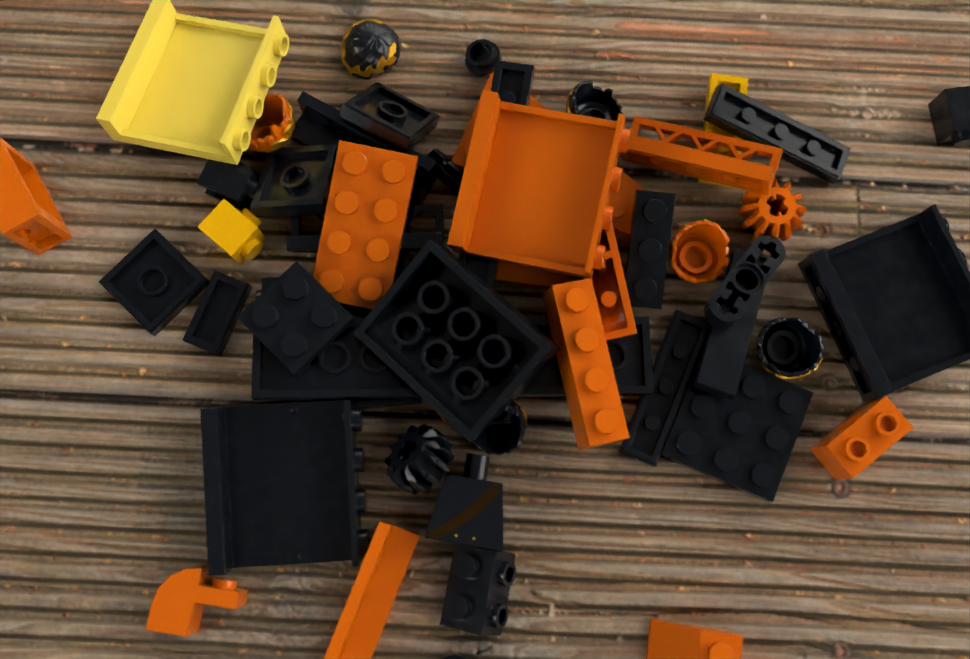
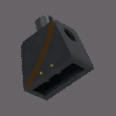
[425,453,503,551]

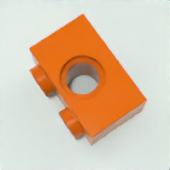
[810,396,913,480]

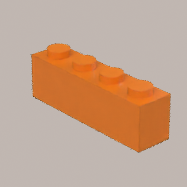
[543,278,630,451]

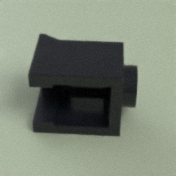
[196,159,258,210]

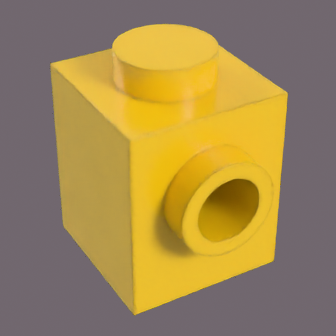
[197,199,266,266]

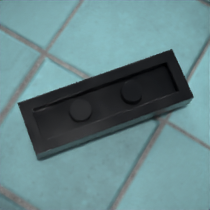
[625,190,676,310]

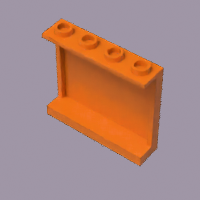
[447,90,631,280]

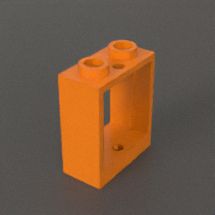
[0,137,72,255]

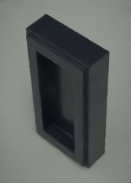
[182,271,253,357]

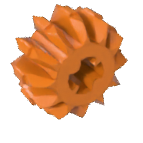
[737,177,807,241]

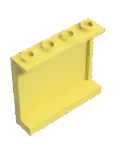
[96,0,289,165]

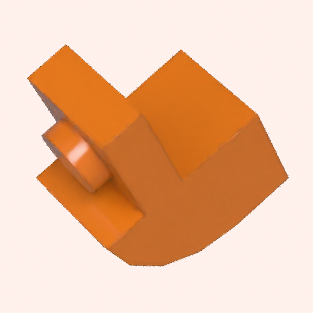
[146,566,248,637]

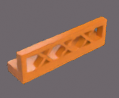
[620,116,783,195]
[323,521,421,659]

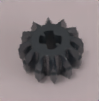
[384,423,455,495]

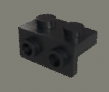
[440,543,516,636]

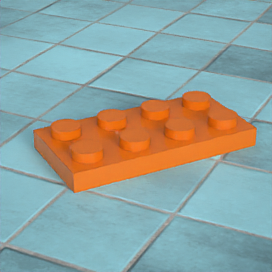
[313,140,419,309]

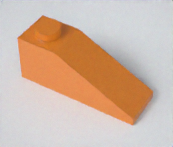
[584,224,637,341]

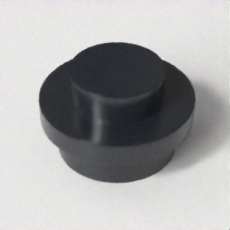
[465,39,501,76]

